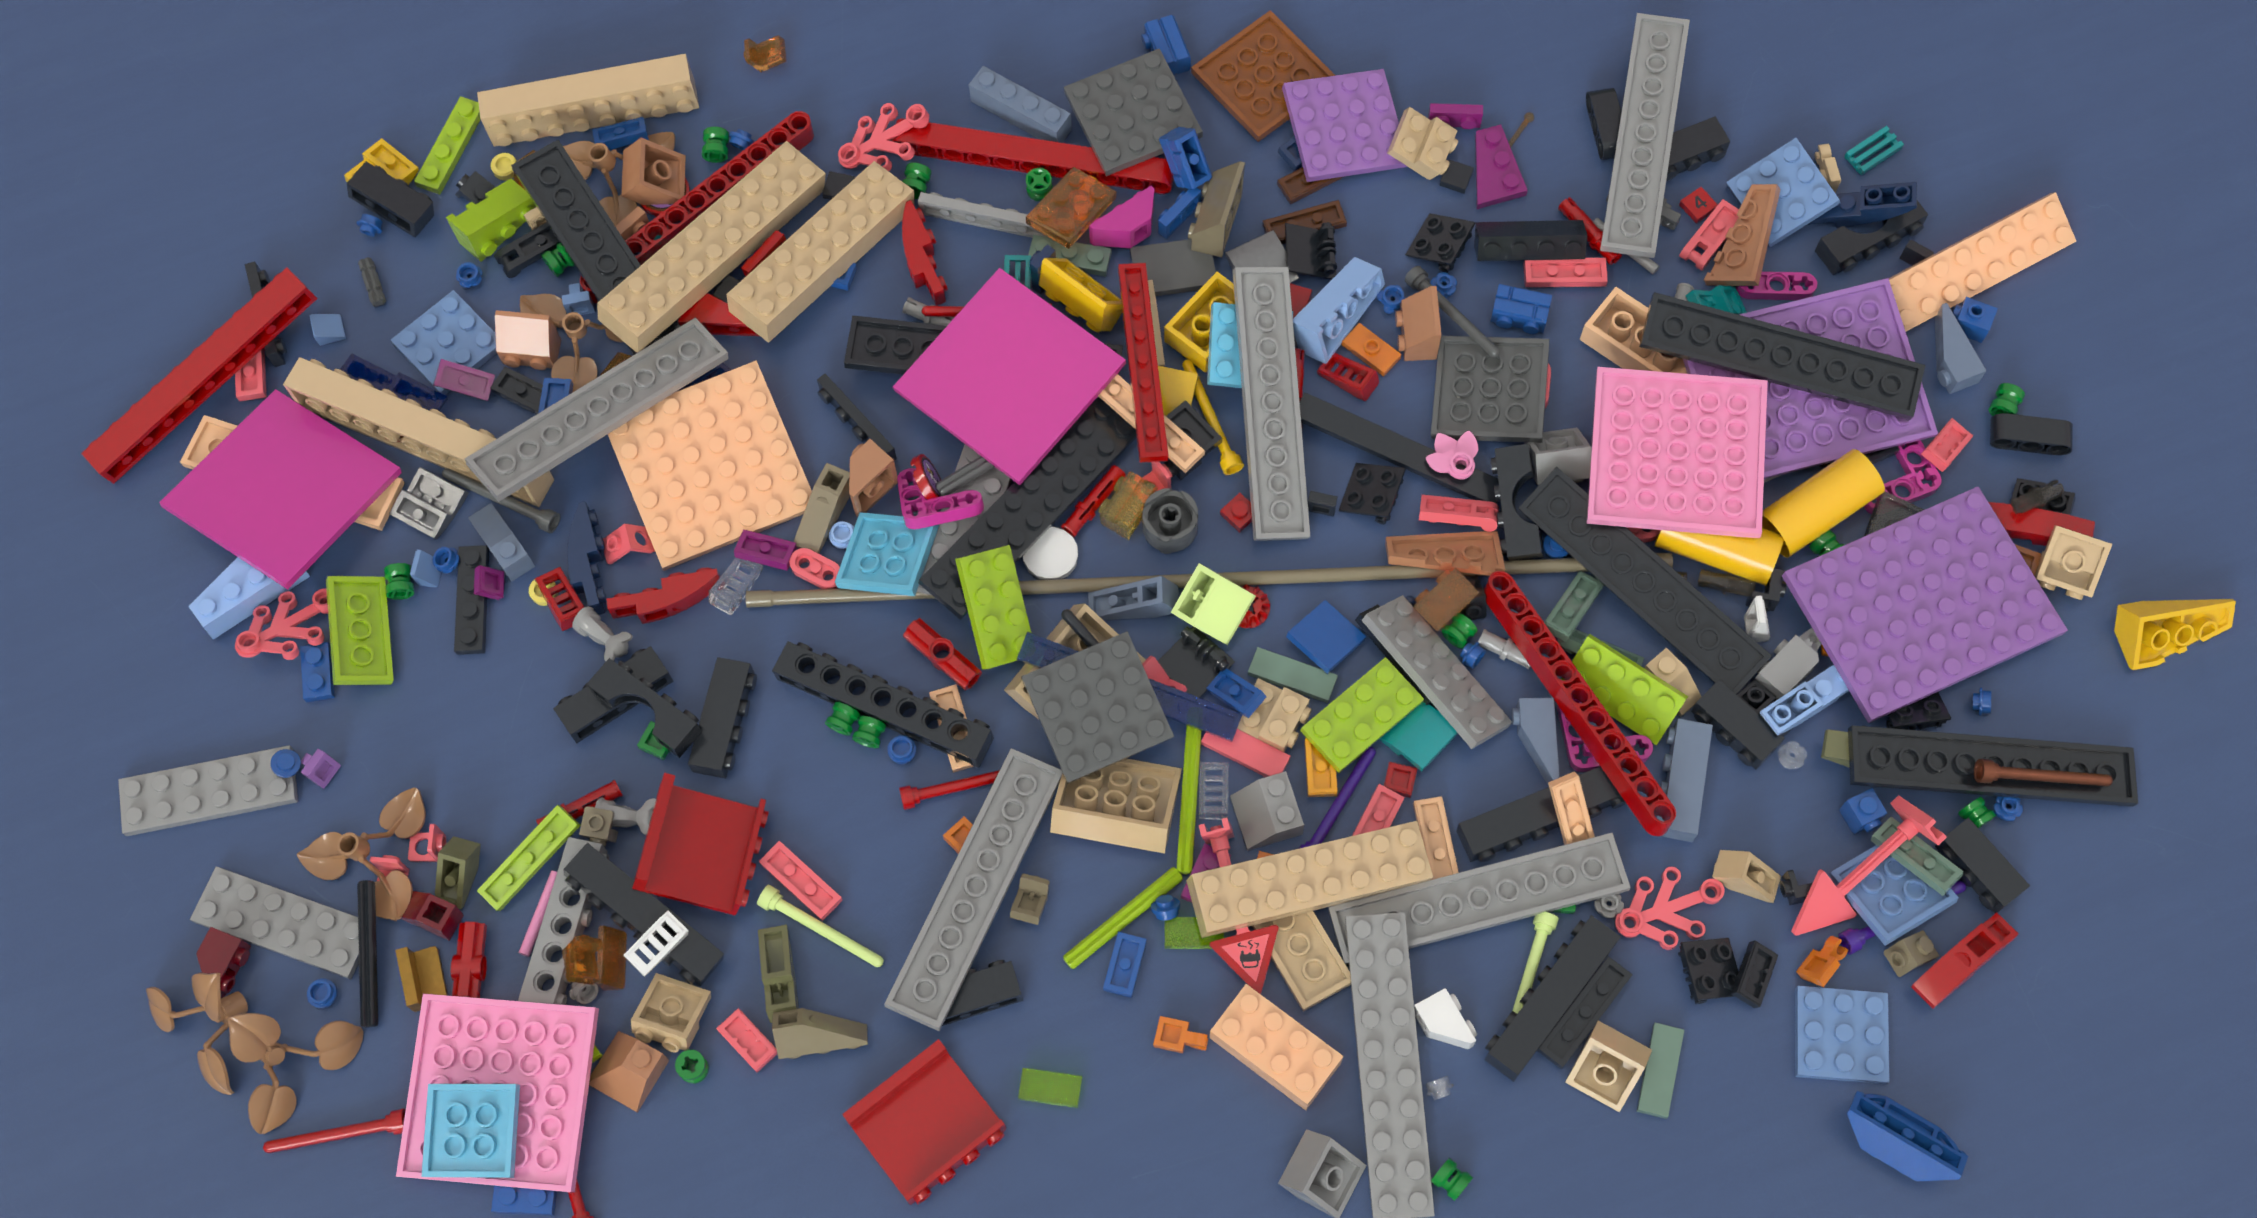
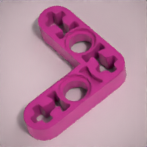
[1736,272,1817,300]
[1864,440,1942,516]
[897,468,984,529]
[1557,699,1653,772]

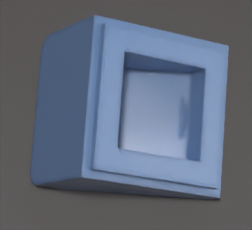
[309,314,346,346]
[410,549,442,587]

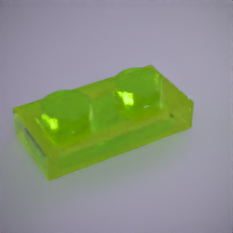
[1165,917,1224,949]
[1018,1068,1083,1108]

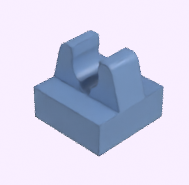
[562,283,595,315]

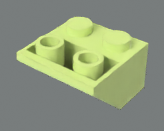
[1171,563,1256,645]

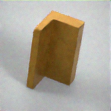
[395,946,448,1012]

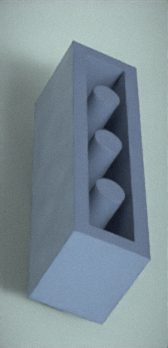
[969,66,1072,143]
[1655,718,1713,842]

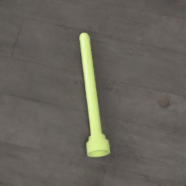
[757,885,884,967]
[1512,912,1559,1014]

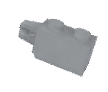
[1755,628,1821,700]

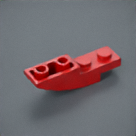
[902,200,948,306]
[606,567,722,624]
[1911,913,2019,1009]

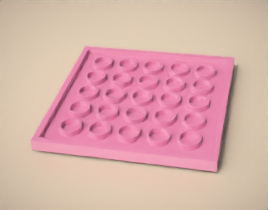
[1587,367,1768,538]
[396,994,599,1193]

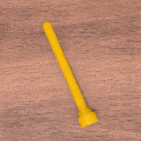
[1182,359,1244,475]

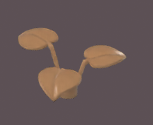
[563,132,675,226]
[520,294,624,393]
[297,788,426,921]
[146,972,248,1095]
[228,1013,363,1134]

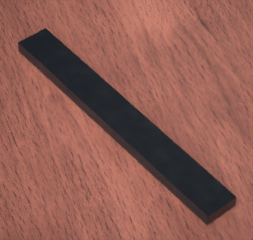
[1299,392,1499,504]

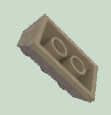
[1188,161,1245,257]

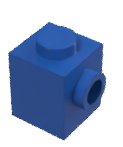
[1953,297,1998,343]
[1839,788,1888,835]

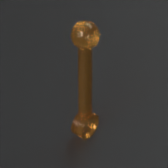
[1508,112,1534,148]

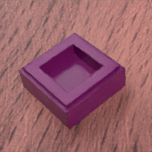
[474,565,504,600]

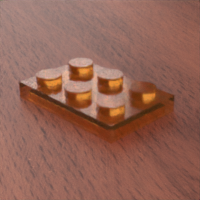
[1026,167,1117,249]

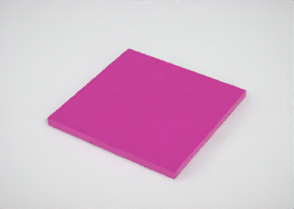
[893,268,1126,485]
[159,389,402,590]

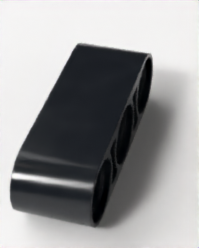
[1586,88,1621,160]
[1990,413,2073,455]

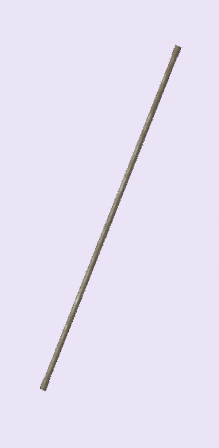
[745,553,1673,608]

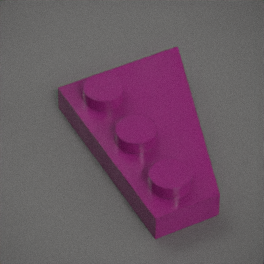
[1475,124,1528,210]

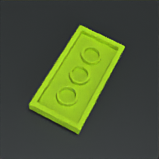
[955,545,1036,670]
[326,576,394,685]
[1561,634,1689,745]
[1300,657,1424,773]

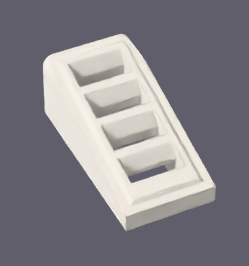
[1744,596,1770,642]
[624,910,689,977]

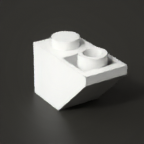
[1414,988,1477,1049]

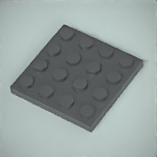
[1063,48,1203,176]
[1431,336,1550,443]
[1021,631,1174,784]

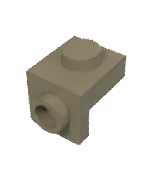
[579,806,618,846]
[1010,873,1050,925]
[1884,930,1939,977]

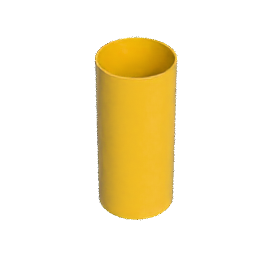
[1762,449,1885,558]
[1654,527,1784,586]

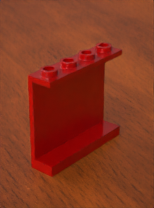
[632,773,769,916]
[842,1039,1006,1205]

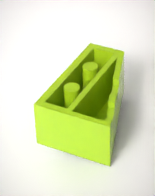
[446,178,536,262]

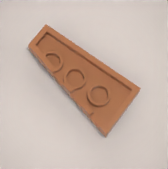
[1703,184,1781,286]
[1385,531,1505,576]

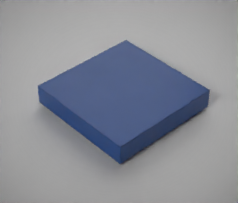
[1286,600,1366,674]

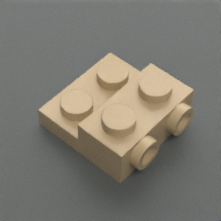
[1387,107,1458,180]
[2035,525,2112,600]
[1233,678,1312,752]
[631,973,711,1053]

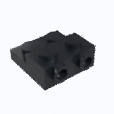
[1163,400,1222,480]

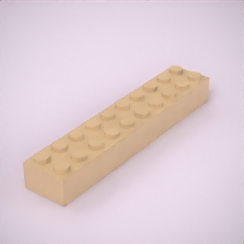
[597,141,826,353]
[283,357,554,507]

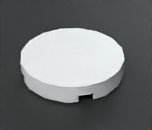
[1023,527,1078,580]

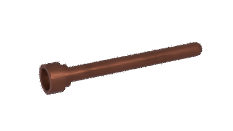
[1974,759,2113,786]

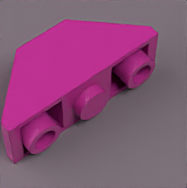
[1089,186,1154,248]

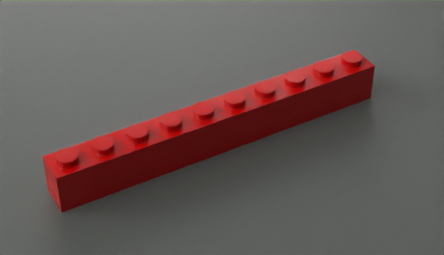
[81,267,318,484]

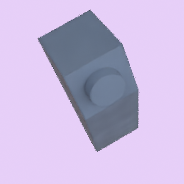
[1935,303,1986,394]
[468,503,535,582]
[1088,576,1179,620]
[1511,698,1559,787]

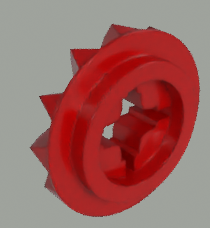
[1238,584,1270,628]

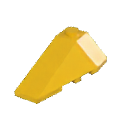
[2114,599,2236,670]

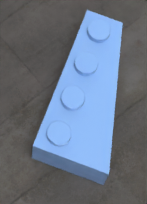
[1293,257,1385,364]
[188,557,310,640]

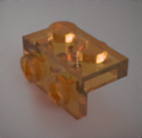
[1414,568,1479,632]

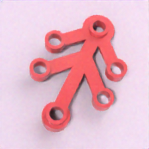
[838,103,929,171]
[235,588,328,660]
[1615,867,1725,950]

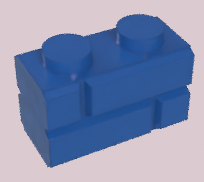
[1141,15,1191,75]
[1159,127,1212,189]
[1490,284,1552,334]

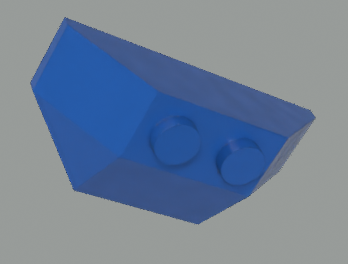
[1847,1091,1968,1181]

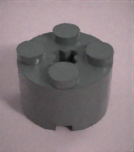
[1142,488,1198,554]

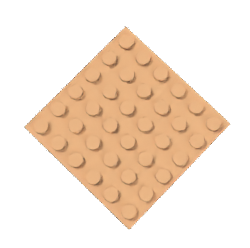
[608,360,812,571]

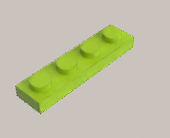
[414,96,481,195]
[477,805,581,911]

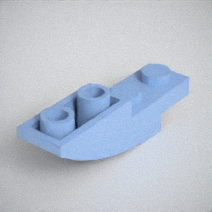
[1760,665,1849,736]

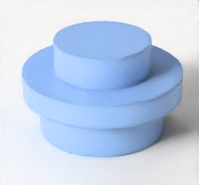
[829,521,854,549]

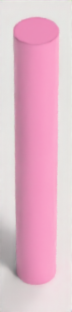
[518,871,557,957]

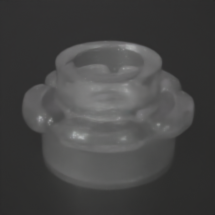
[1778,741,1807,769]
[1425,1076,1454,1100]

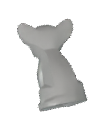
[572,606,633,661]
[595,798,656,835]

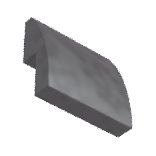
[1225,230,1299,283]
[389,467,469,539]

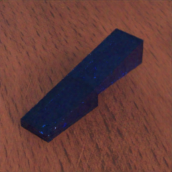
[340,354,448,411]

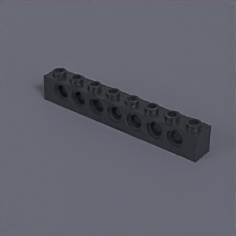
[772,641,994,768]

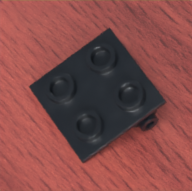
[1405,213,1476,273]
[1285,222,1337,280]
[1339,463,1406,524]
[1158,626,1235,701]
[1886,692,1951,730]
[1678,938,1739,1004]

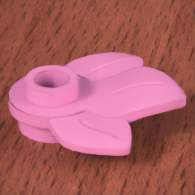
[1426,431,1478,479]

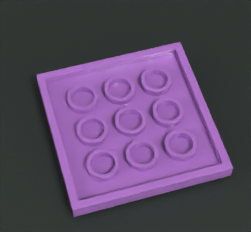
[1282,69,1407,182]

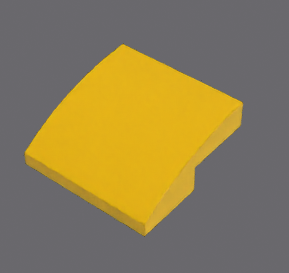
[344,138,419,185]
[1158,366,1198,416]

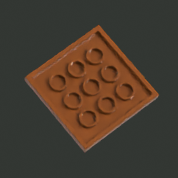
[1191,10,1336,142]

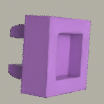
[301,749,341,789]

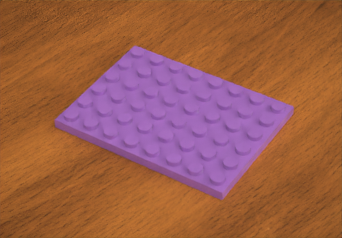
[1683,278,1938,479]
[1782,487,2068,723]

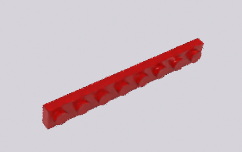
[1118,263,1169,463]

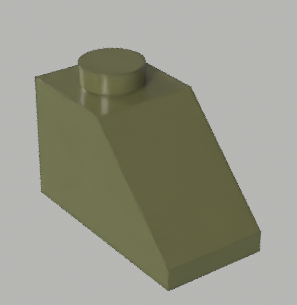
[435,836,481,909]

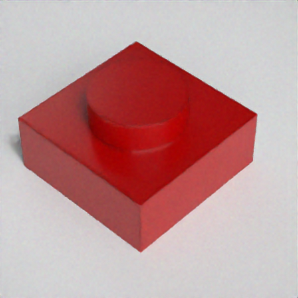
[1220,493,1252,533]

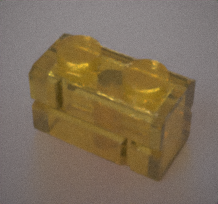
[1099,471,1158,540]

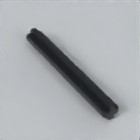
[357,880,378,1028]

